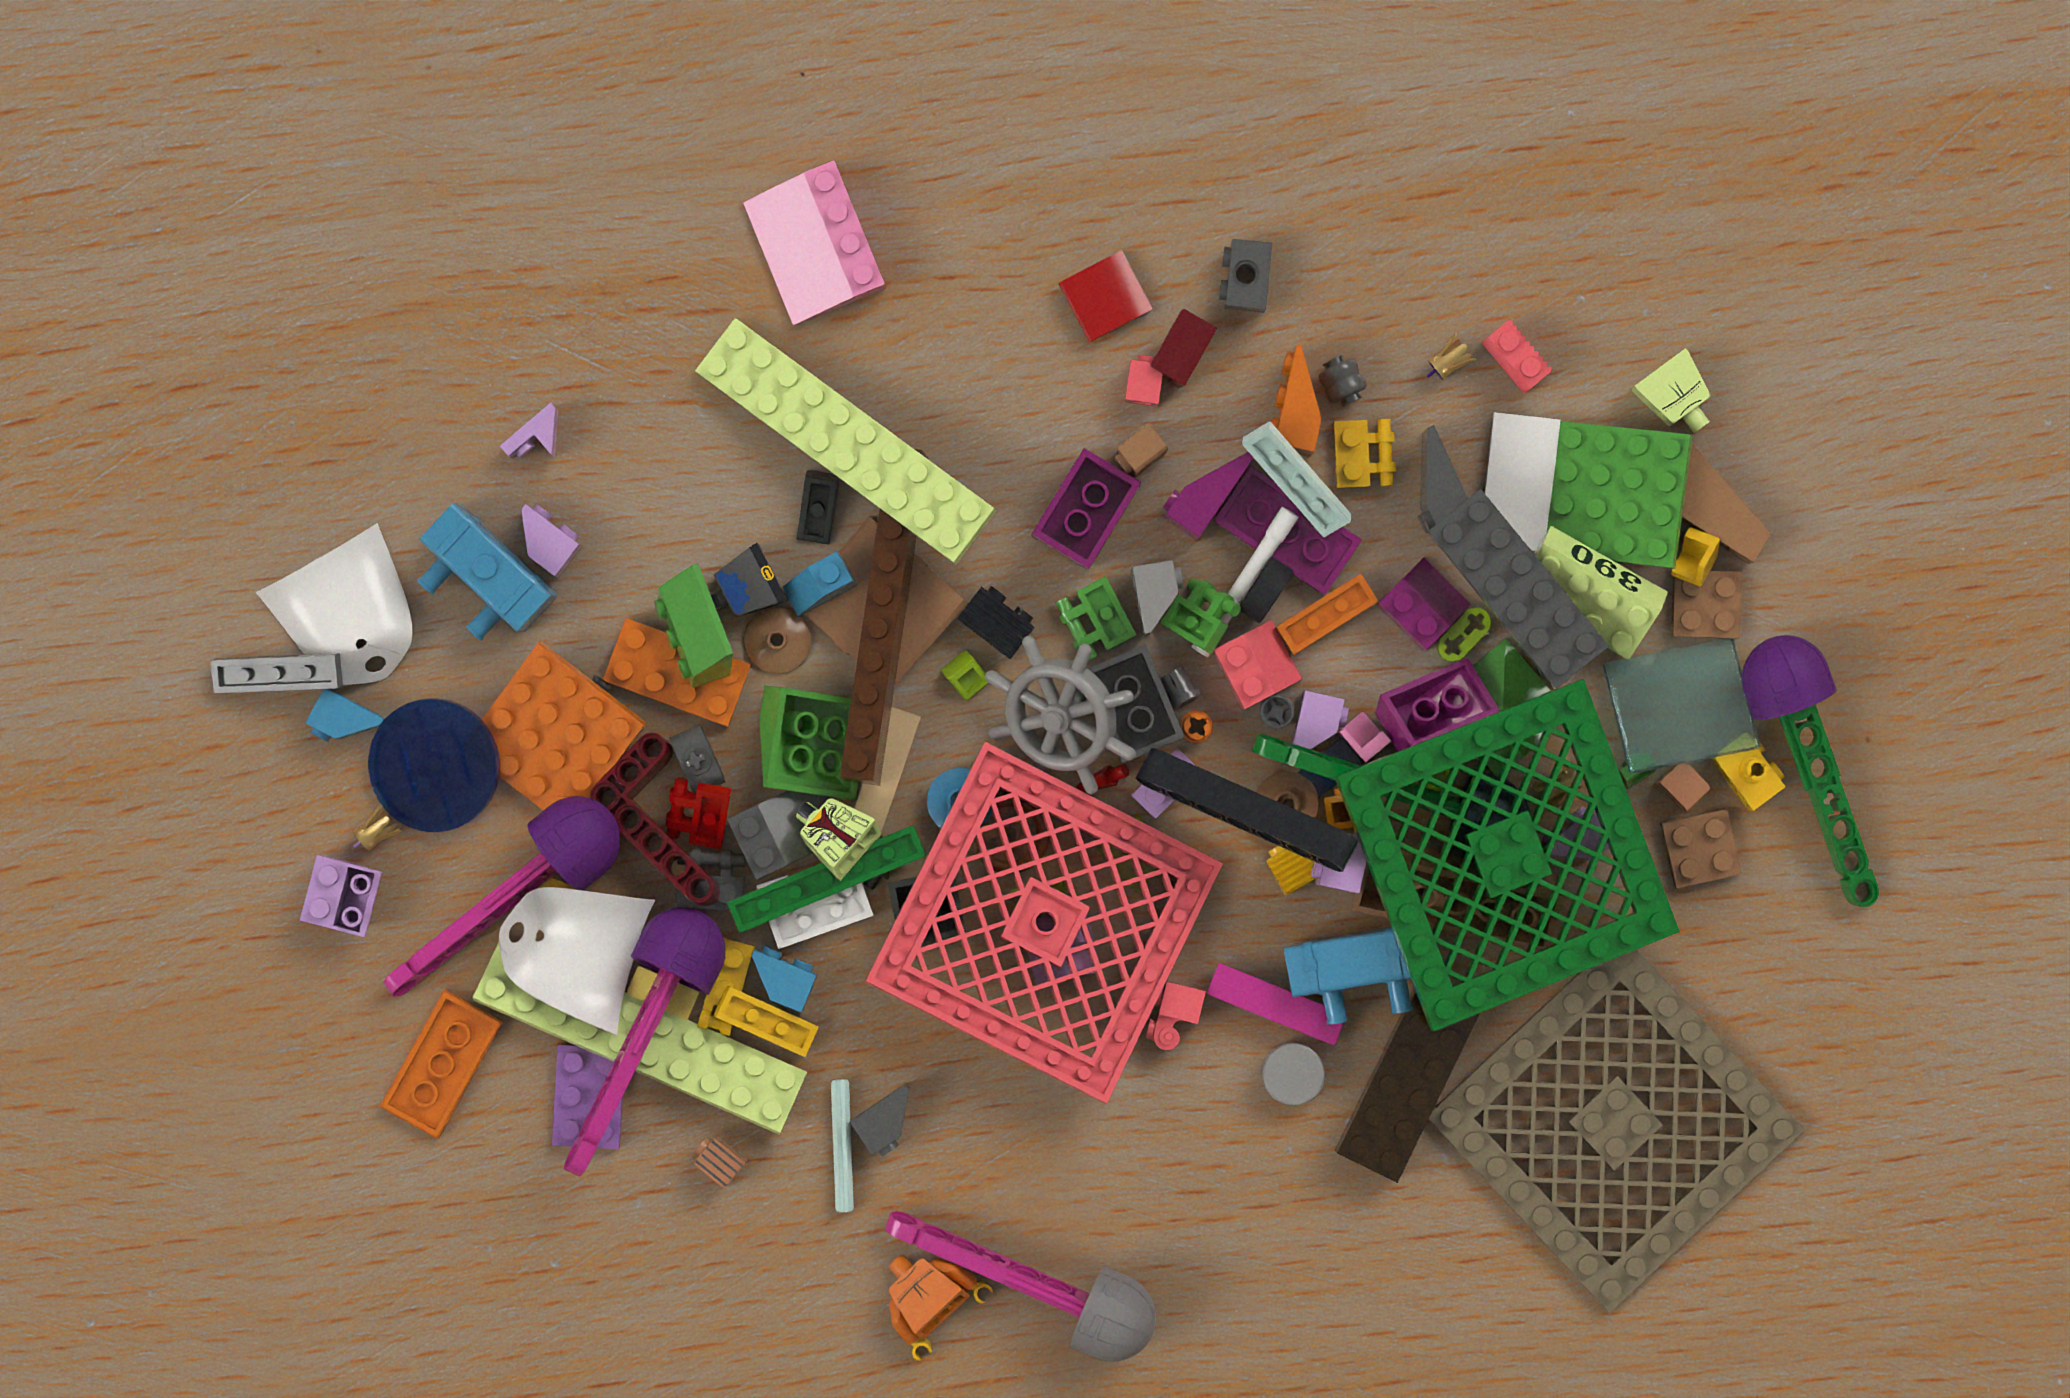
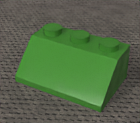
[654,563,733,688]

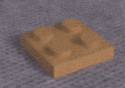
[1671,571,1742,639]
[1660,809,1742,889]

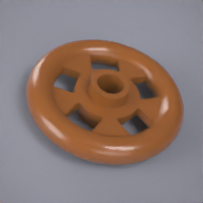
[971,794,1050,873]

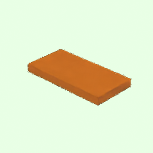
[379,989,504,1139]

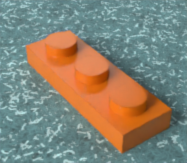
[1276,573,1379,655]

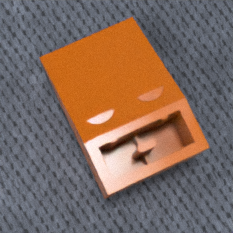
[1271,344,1321,457]

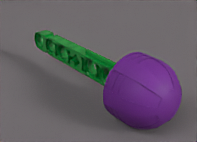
[1742,635,1879,907]

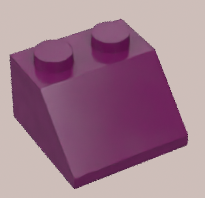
[1376,557,1471,651]

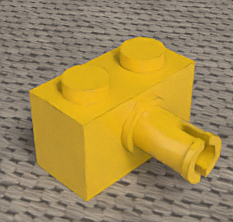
[1709,733,1786,811]

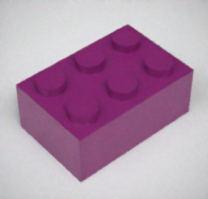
[1031,448,1141,571]

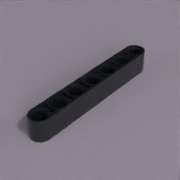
[1135,748,1358,872]

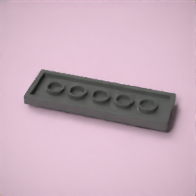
[1428,489,1609,689]

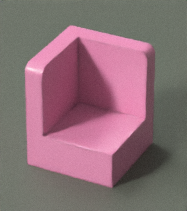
[1337,712,1391,763]

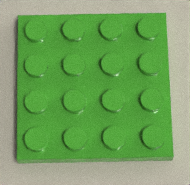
[1546,421,1693,569]

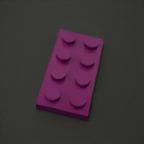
[1213,466,1362,596]

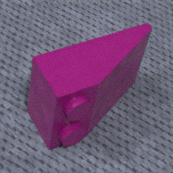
[1163,452,1254,541]
[1375,657,1500,751]

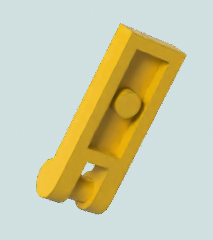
[697,937,755,1037]

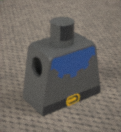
[710,543,788,618]

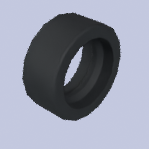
[1240,557,1294,623]

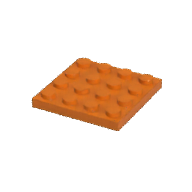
[462,641,647,811]

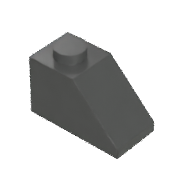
[850,1083,910,1156]

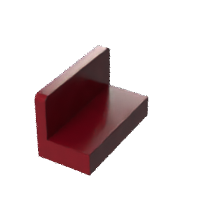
[1151,309,1217,388]

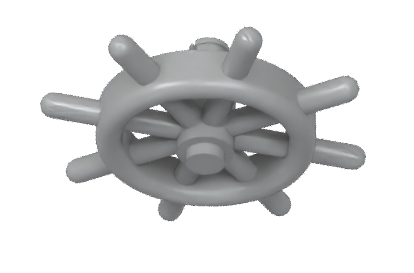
[985,636,1136,794]

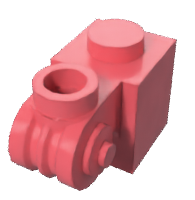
[1145,981,1206,1050]

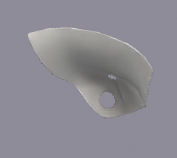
[256,523,412,685]
[499,887,655,1035]

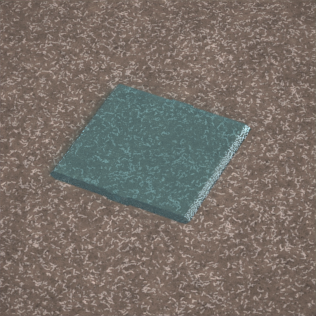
[1603,638,1761,773]

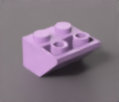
[300,855,383,937]

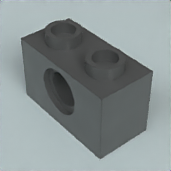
[1219,239,1272,313]

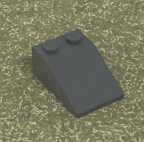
[1418,425,1468,533]
[727,790,830,880]

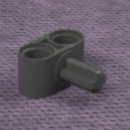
[669,724,726,793]

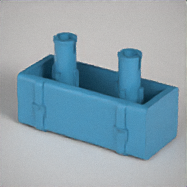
[417,503,558,640]
[1284,927,1413,1025]

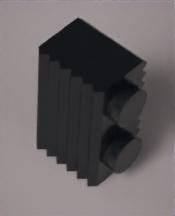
[957,586,1035,660]

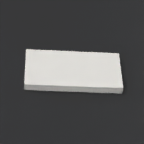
[1484,412,1560,552]

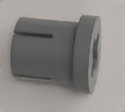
[1160,667,1202,710]

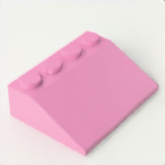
[743,160,886,326]

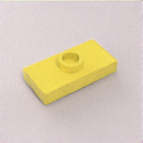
[626,965,700,1020]

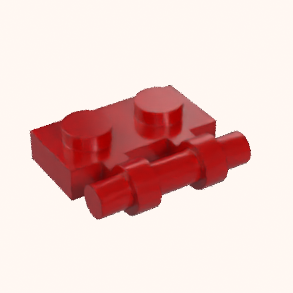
[665,777,732,849]

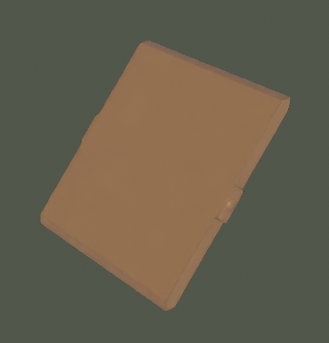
[805,517,968,685]

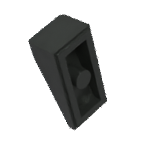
[796,470,840,544]

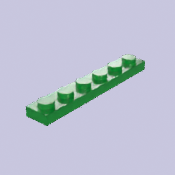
[727,825,926,933]

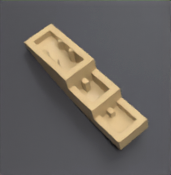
[854,707,921,840]

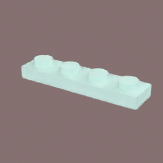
[1242,421,1352,537]

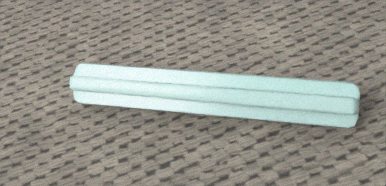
[831,1079,854,1212]

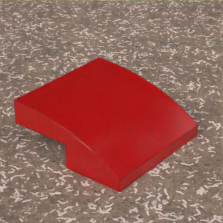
[1059,251,1153,343]

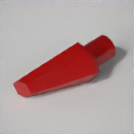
[1076,764,1129,792]

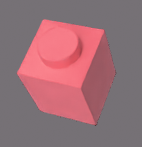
[1125,355,1163,407]

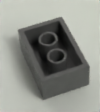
[1087,644,1185,763]

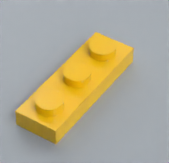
[713,986,819,1057]

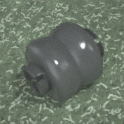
[1318,355,1367,407]

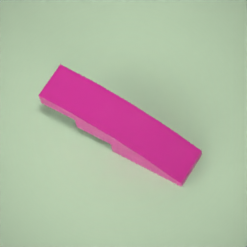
[1206,963,1348,1046]

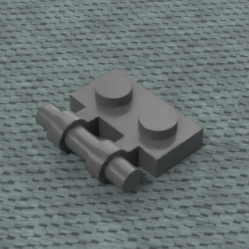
[676,848,745,910]

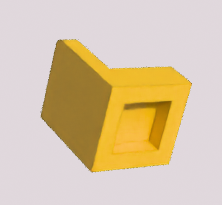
[1671,527,1720,587]

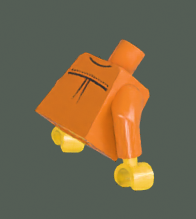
[888,1255,993,1361]

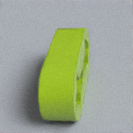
[1437,607,1491,662]

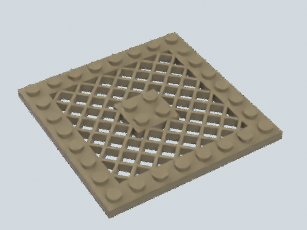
[1429,950,1805,1313]

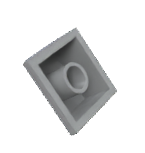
[1131,560,1183,636]

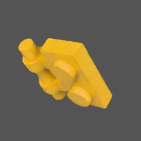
[1333,419,1396,489]

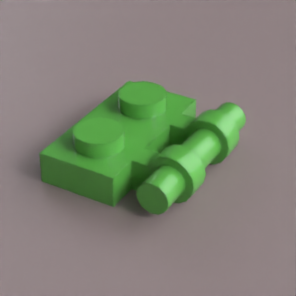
[1056,576,1137,661]
[1160,578,1241,654]

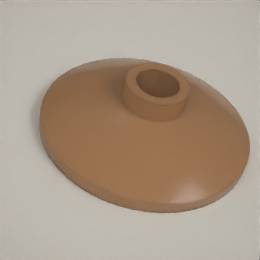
[744,607,811,674]
[1257,771,1319,818]

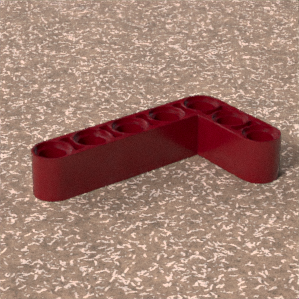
[590,732,720,906]

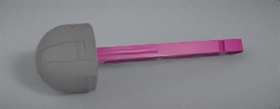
[885,1211,1156,1361]

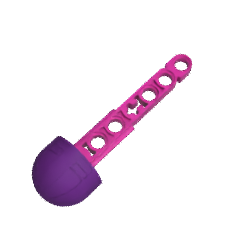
[383,796,620,997]
[564,907,725,1177]

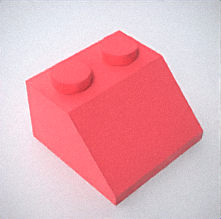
[1213,620,1302,710]

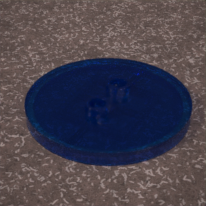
[368,698,500,832]

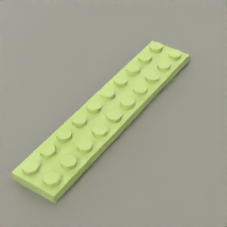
[695,318,997,564]
[473,942,807,1135]

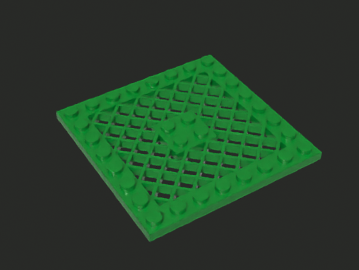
[1334,679,1680,1031]

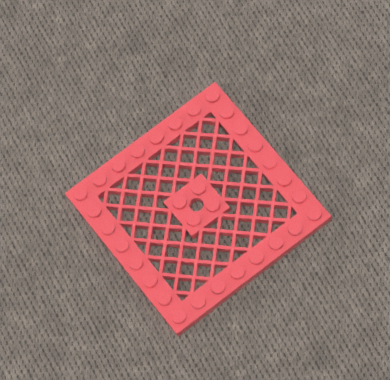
[865,742,1223,1104]

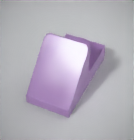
[500,403,558,458]

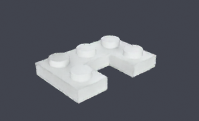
[757,875,874,949]

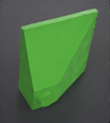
[1473,638,1557,776]
[759,685,859,800]

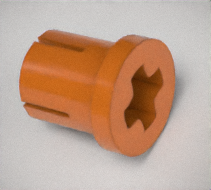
[1180,710,1213,744]

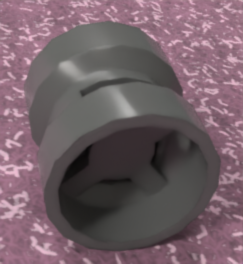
[1259,695,1294,729]

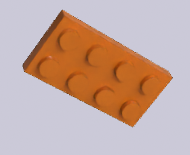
[603,618,752,727]

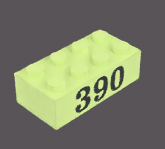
[1534,526,1668,660]

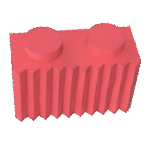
[1482,320,1552,394]

